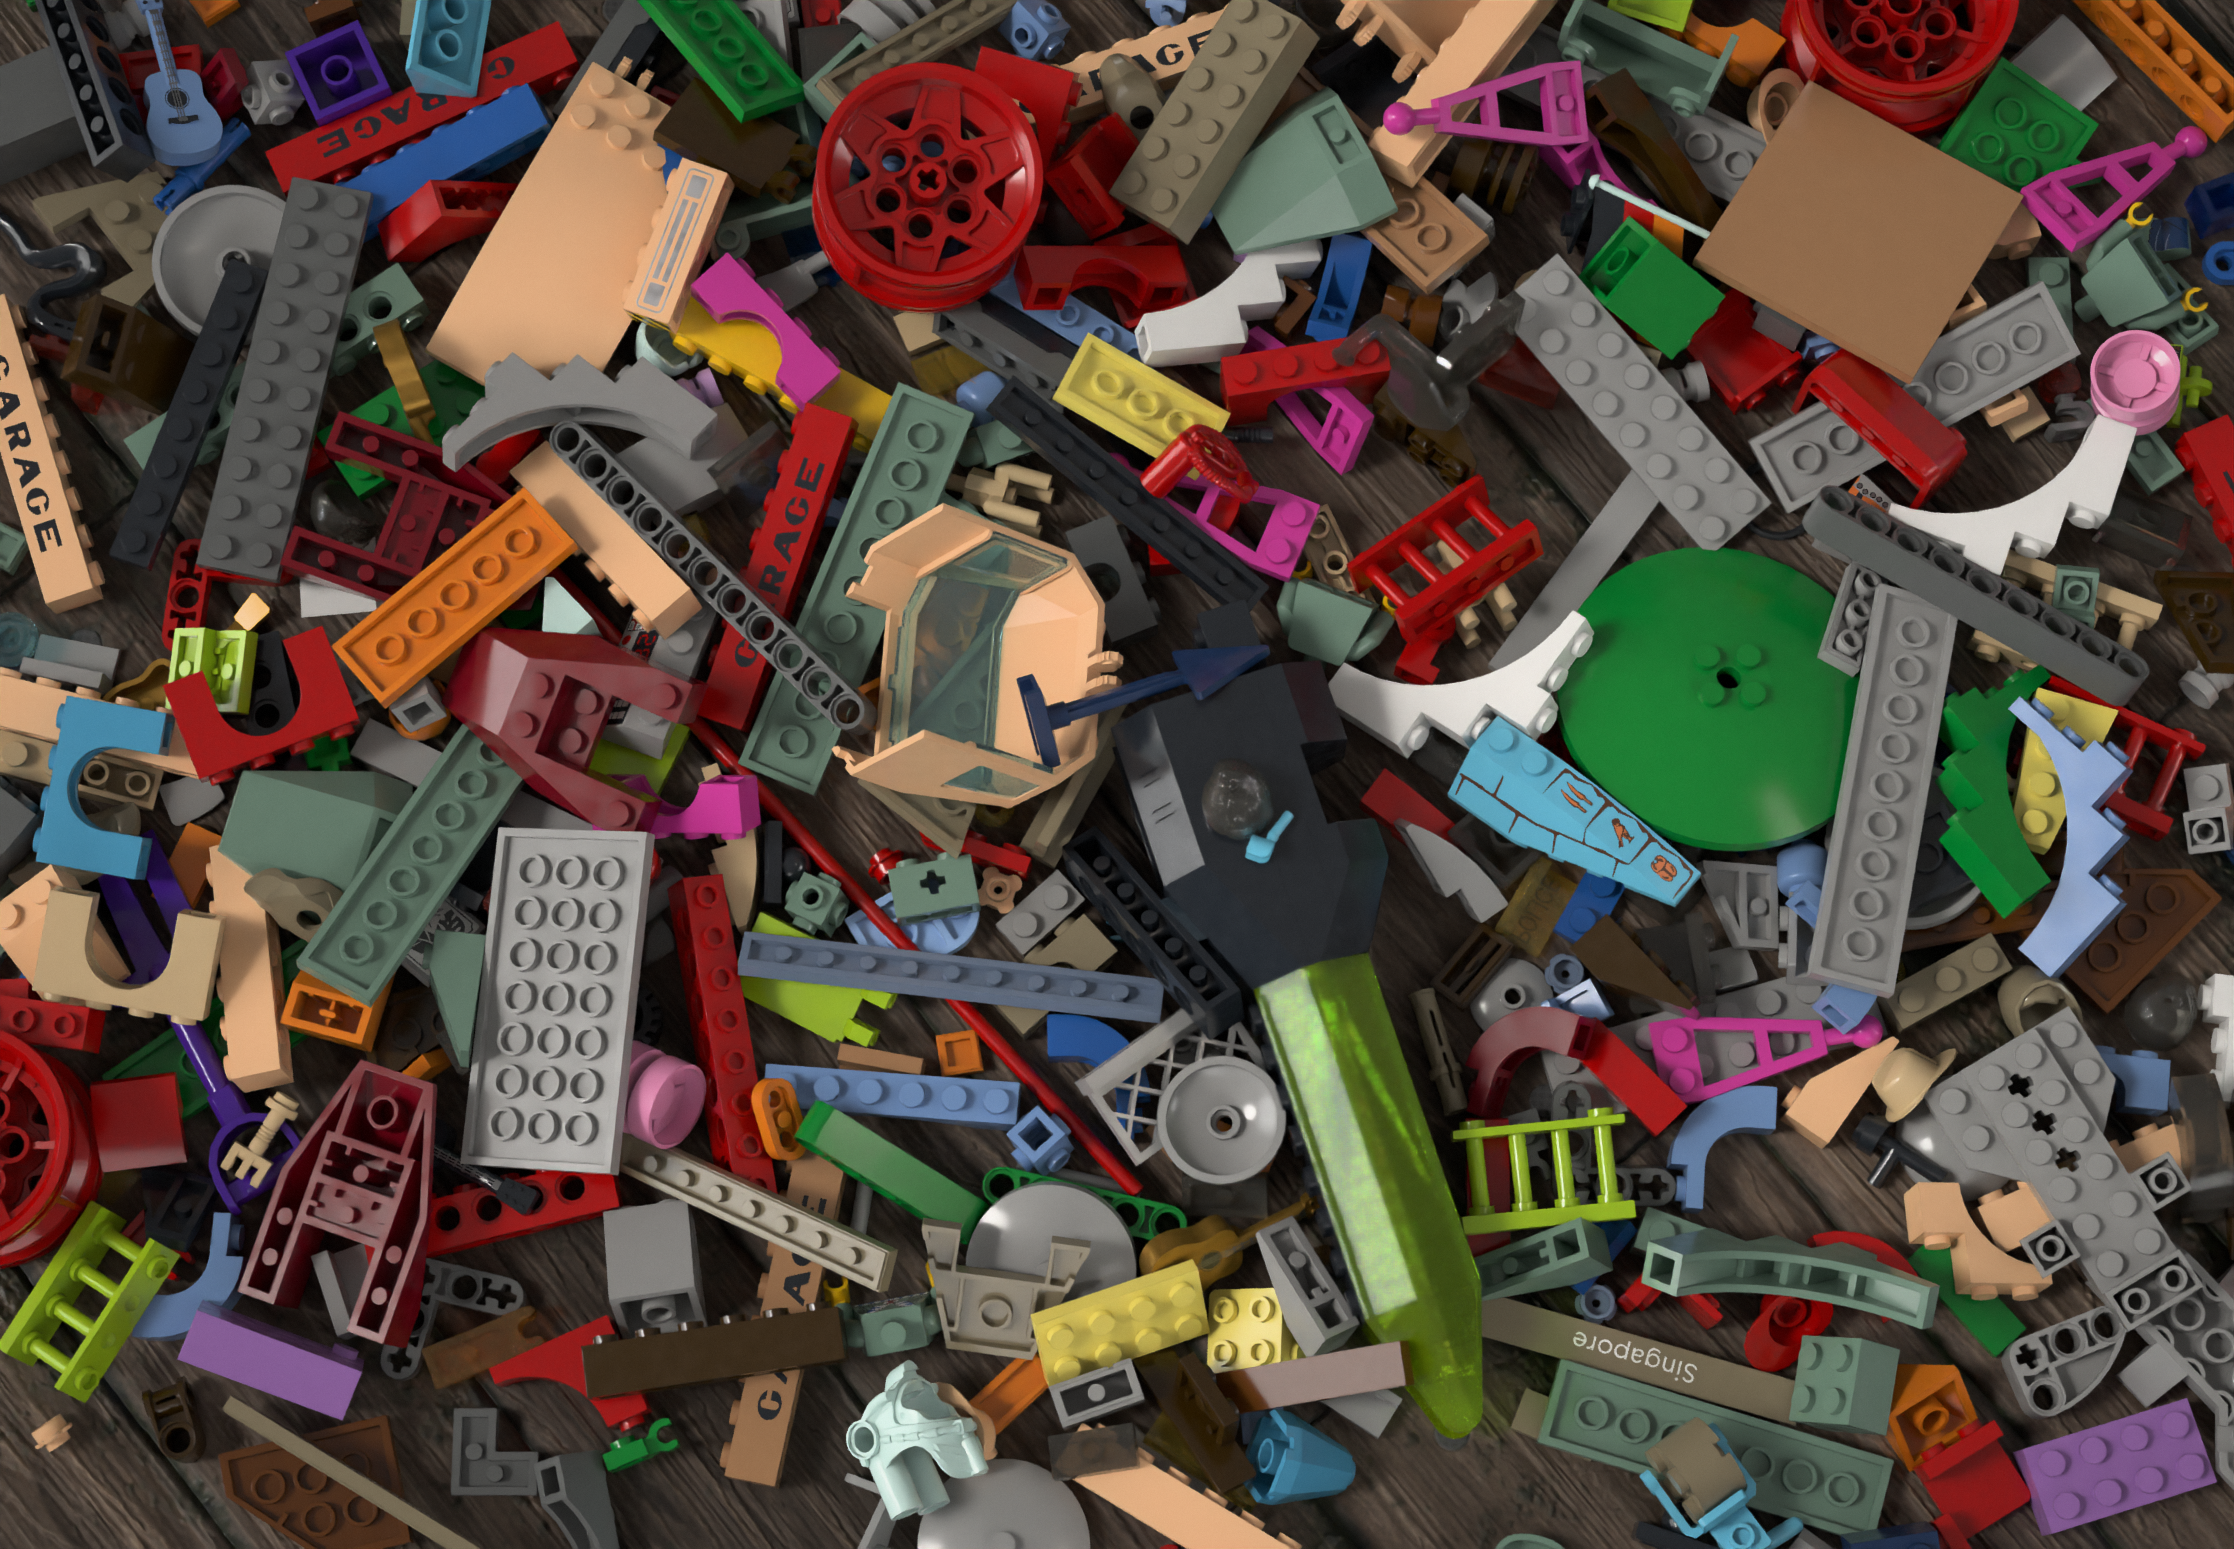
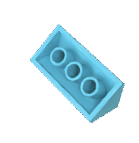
[405,0,491,98]

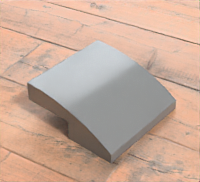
[2009,14,2118,111]

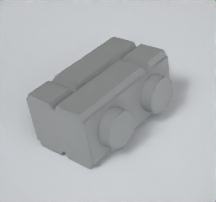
[1049,1358,1145,1431]

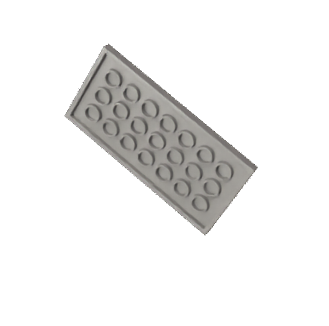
[460,827,655,1175]

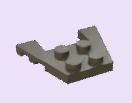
[32,171,168,308]
[921,1218,1091,1360]

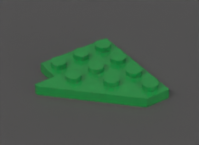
[1936,56,2103,193]

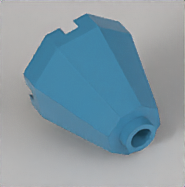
[1245,1409,1356,1505]

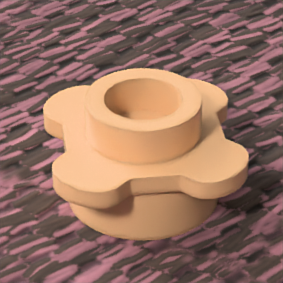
[978,867,1022,914]

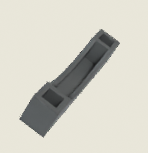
[533,1449,620,1549]

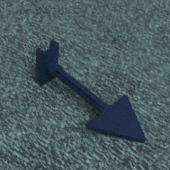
[1016,645,1270,770]

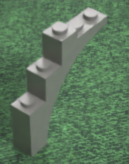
[442,352,718,472]

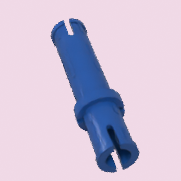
[153,117,251,216]

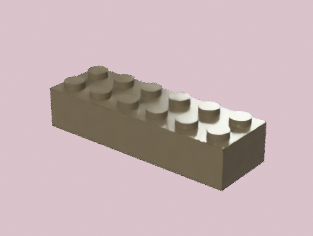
[1108,0,1320,245]

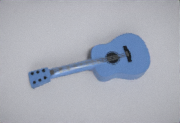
[135,0,223,166]

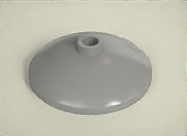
[1158,1056,1287,1185]
[1895,1075,2010,1202]

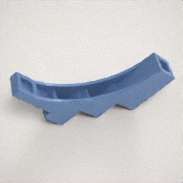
[2008,696,2133,978]

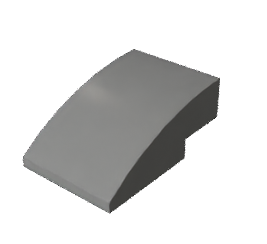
[617,402,769,528]

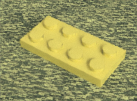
[1052,332,1231,481]
[1030,1259,1210,1386]

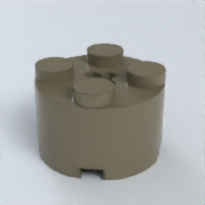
[1645,1417,1747,1524]

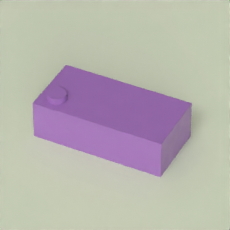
[177,1300,364,1420]

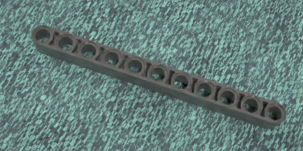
[549,420,878,735]

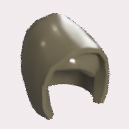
[1997,965,2083,1038]

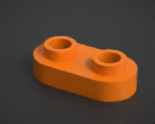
[751,1078,806,1161]

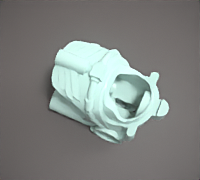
[846,1360,989,1521]

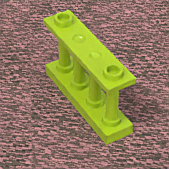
[1451,1107,1636,1236]
[0,1200,180,1403]

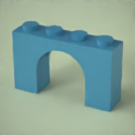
[33,696,175,880]

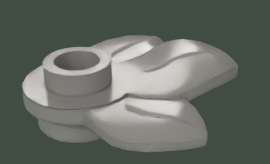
[1438,272,1500,345]

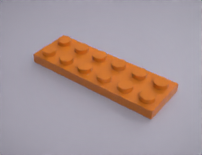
[331,487,579,709]

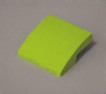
[165,627,258,715]

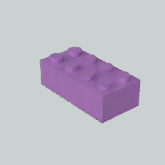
[2012,1398,2217,1536]

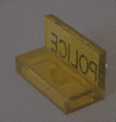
[1495,855,1578,958]

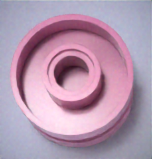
[2090,330,2180,436]
[623,1040,706,1149]

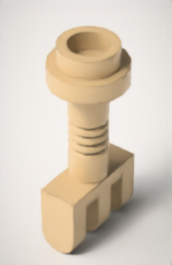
[220,1091,299,1189]

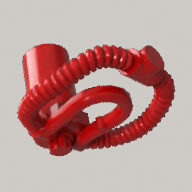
[1140,424,1259,504]

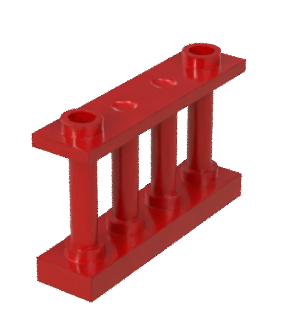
[1346,473,1544,646]
[2006,675,2207,842]

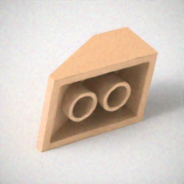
[0,864,131,1007]

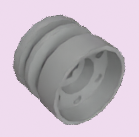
[837,0,936,45]

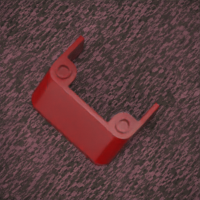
[1791,347,1967,510]

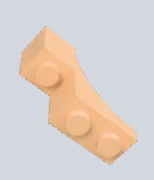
[1904,1182,2053,1301]

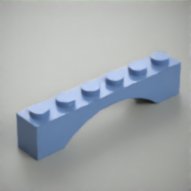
[765,1064,1022,1131]

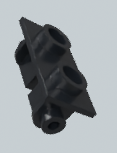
[1560,169,1615,254]

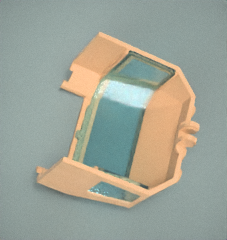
[831,503,1123,809]

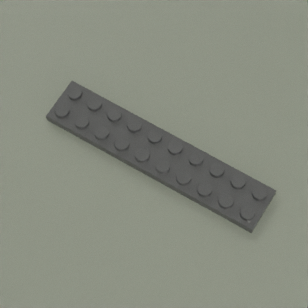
[196,177,374,583]

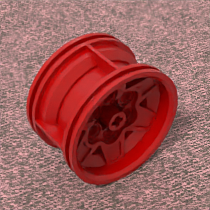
[1779,0,2019,139]
[812,62,1043,314]
[0,1030,106,1269]

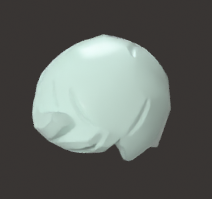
[635,323,703,377]

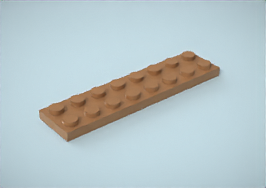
[1258,66,1490,295]

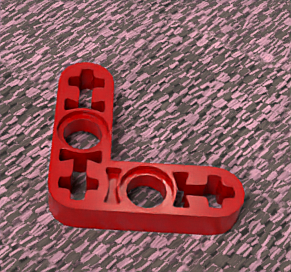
[162,539,294,653]

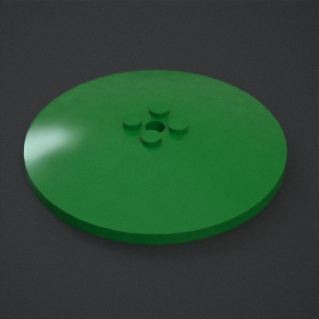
[1554,547,1862,851]

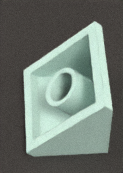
[542,577,603,637]

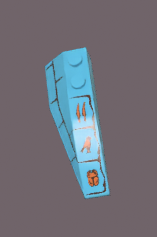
[1448,716,1701,907]

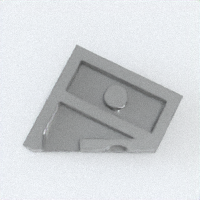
[1696,860,1779,951]

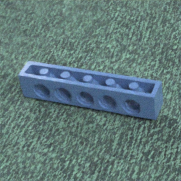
[939,238,1164,373]

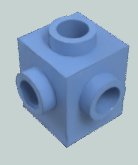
[998,0,1071,61]
[1006,1105,1074,1176]

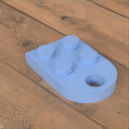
[844,879,980,955]

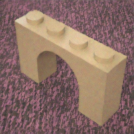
[32,886,227,1026]

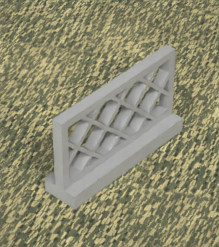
[1074,1007,1266,1166]

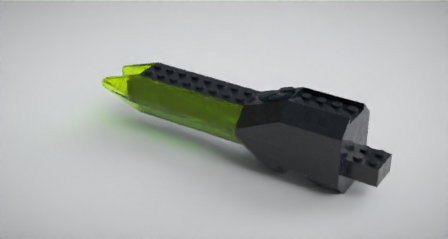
[1111,599,1483,1440]

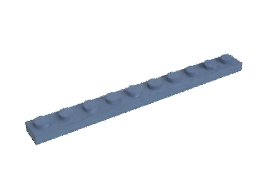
[738,931,1164,1023]

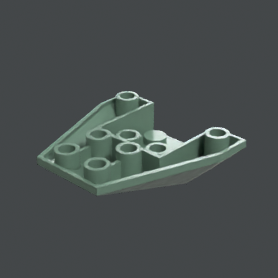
[1211,86,1398,256]
[218,771,413,925]

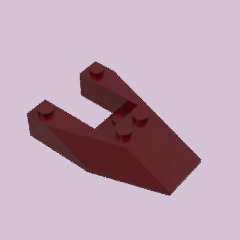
[280,411,543,611]
[441,627,709,833]
[237,1060,437,1348]

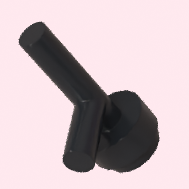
[1851,1112,1948,1189]

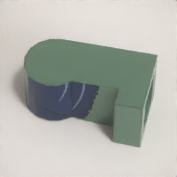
[2121,214,2191,261]

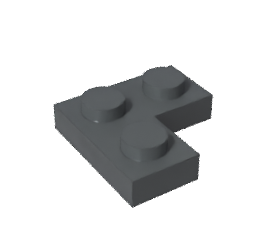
[451,1408,541,1496]

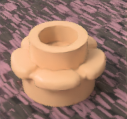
[31,1414,72,1452]

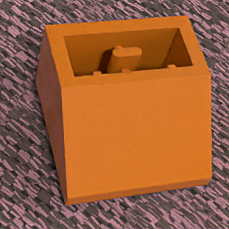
[280,970,396,1052]

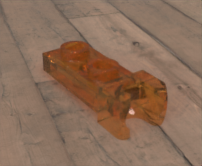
[421,1305,548,1391]

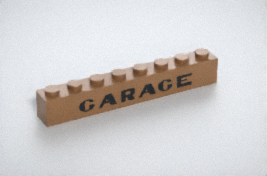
[720,1149,848,1489]

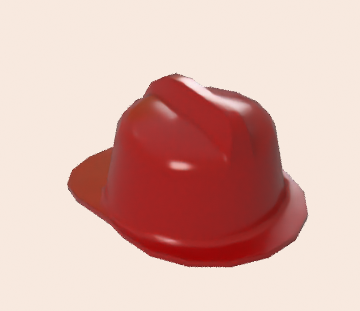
[1744,1294,1834,1372]

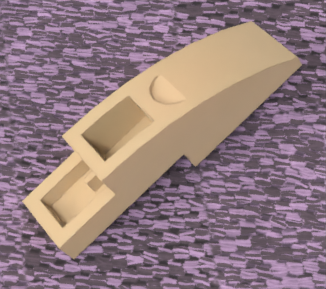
[0,730,164,811]
[698,763,760,936]

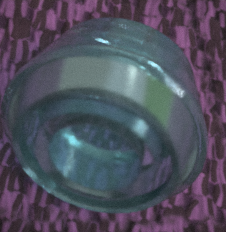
[0,612,39,667]

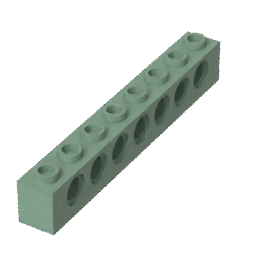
[124,263,431,470]

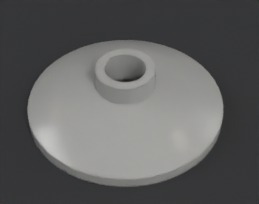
[1470,958,1553,1032]

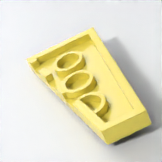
[2011,687,2119,855]

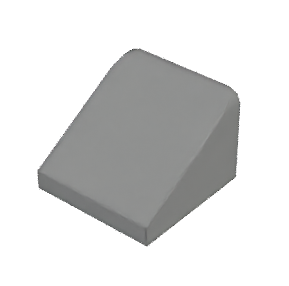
[1704,947,1759,995]

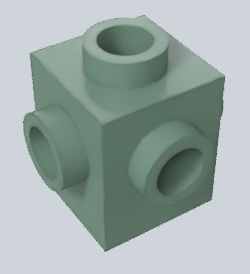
[785,872,850,938]

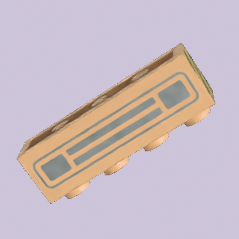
[622,158,735,334]

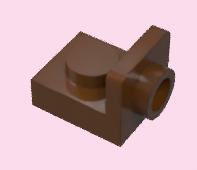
[304,0,364,38]
[1273,275,1317,346]

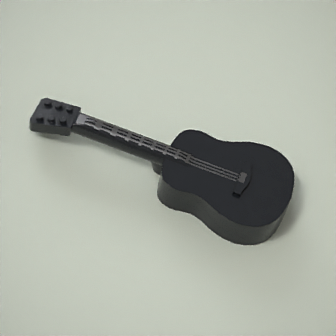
[433,1117,540,1216]

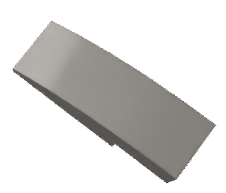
[1393,818,1509,923]

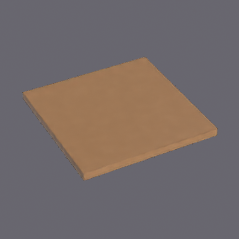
[1692,80,2024,385]

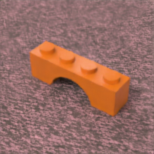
[1632,11,1786,91]

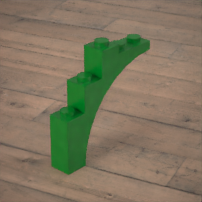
[1934,664,2051,919]

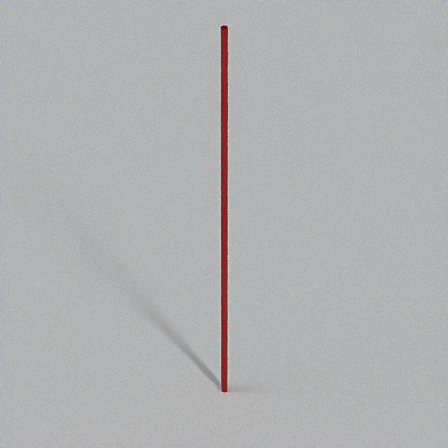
[546,566,1144,1197]

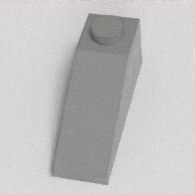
[1256,1215,1360,1357]

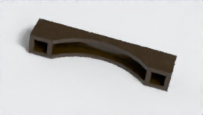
[1584,67,1733,294]

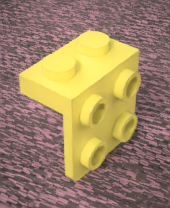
[1207,1288,1306,1374]

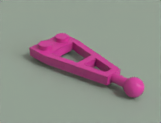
[1383,60,1589,147]
[2020,126,2208,253]
[1239,326,1375,475]
[1109,452,1320,583]
[1648,1014,1883,1105]

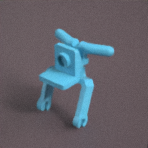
[1639,1422,1803,1549]

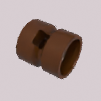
[1377,284,1444,347]

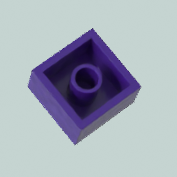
[285,20,393,127]

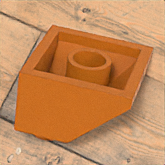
[1885,1364,1978,1472]

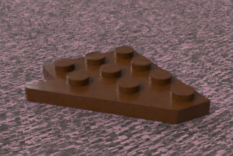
[2017,868,2223,1017]
[218,1415,414,1549]

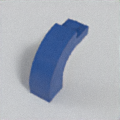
[1305,231,1374,342]
[1047,1014,1151,1145]

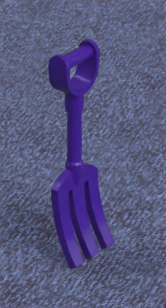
[98,829,303,1217]

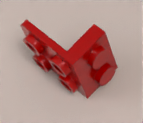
[1913,1418,2031,1539]

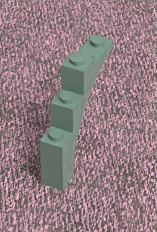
[1641,1228,1940,1330]

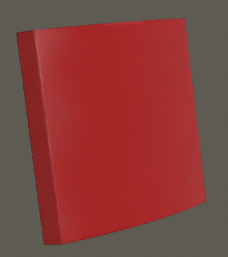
[90,1072,189,1172]

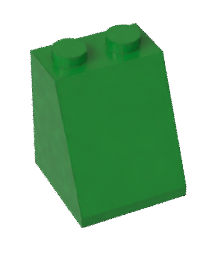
[1578,216,1726,360]

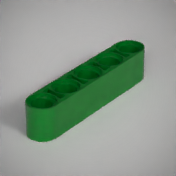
[793,1100,990,1245]
[983,1167,1187,1244]

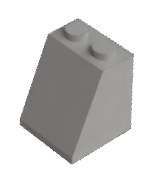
[603,1199,708,1340]

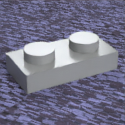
[995,869,1086,957]

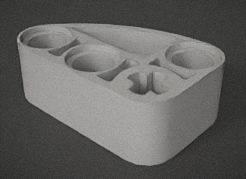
[2001,1305,2127,1420]

